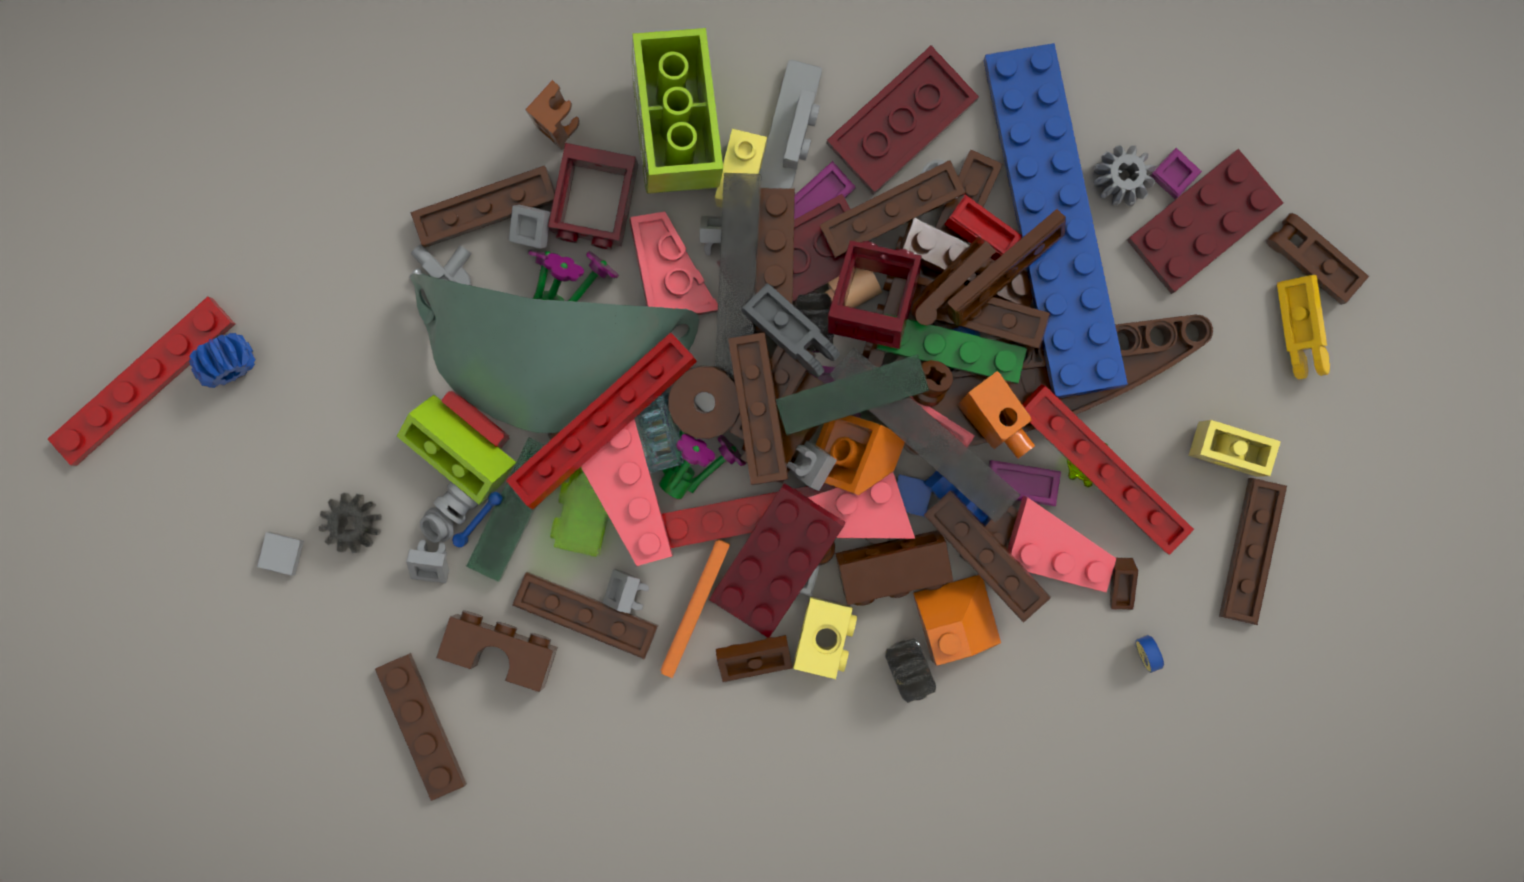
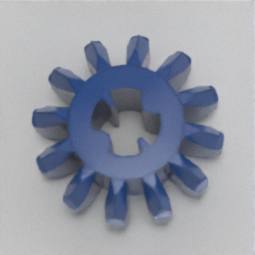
[189,333,256,388]

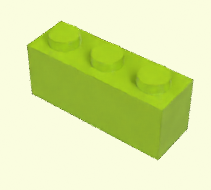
[397,395,516,505]

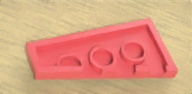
[581,418,673,566]

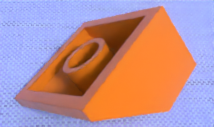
[816,409,907,495]
[913,574,1001,666]

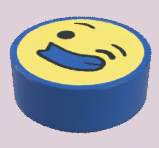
[1135,635,1164,673]

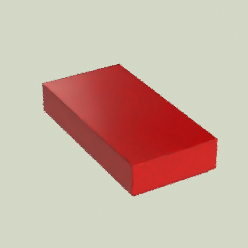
[945,195,1022,261]
[441,391,510,448]

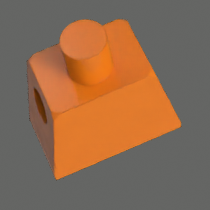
[957,371,1035,459]

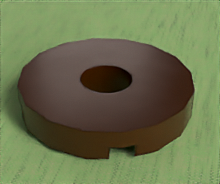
[668,365,740,439]

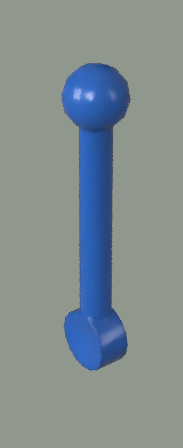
[452,492,502,548]

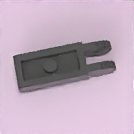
[742,284,840,377]

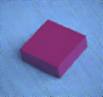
[1149,148,1202,199]

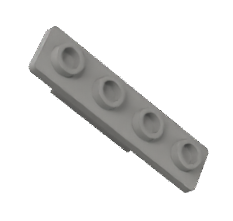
[755,60,822,197]

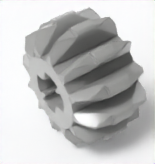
[1094,145,1156,206]

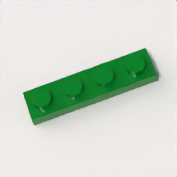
[876,314,1027,384]

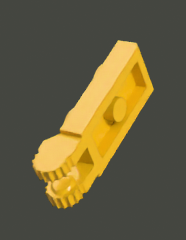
[1277,275,1330,380]

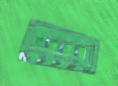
[635,391,684,473]

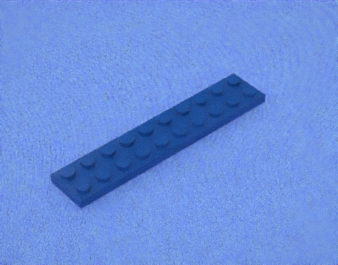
[983,43,1128,398]

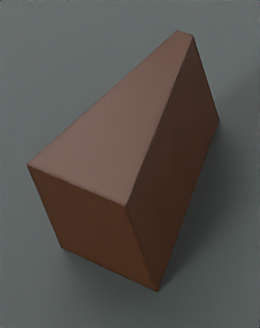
[1110,557,1138,610]

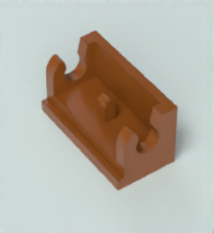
[525,80,580,150]

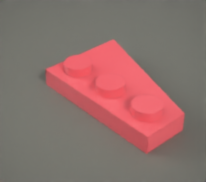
[629,211,721,315]
[807,472,915,539]
[1007,496,1117,593]

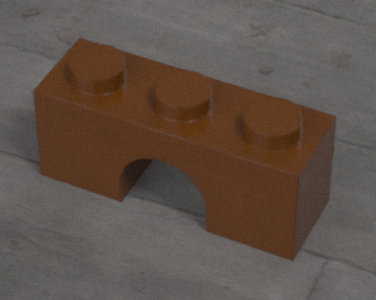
[436,610,558,692]

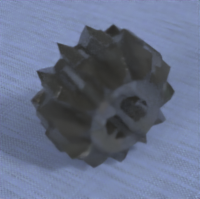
[795,292,834,353]
[319,493,382,553]
[885,639,936,703]

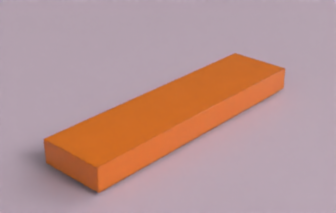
[660,539,731,678]

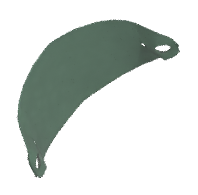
[411,273,699,433]

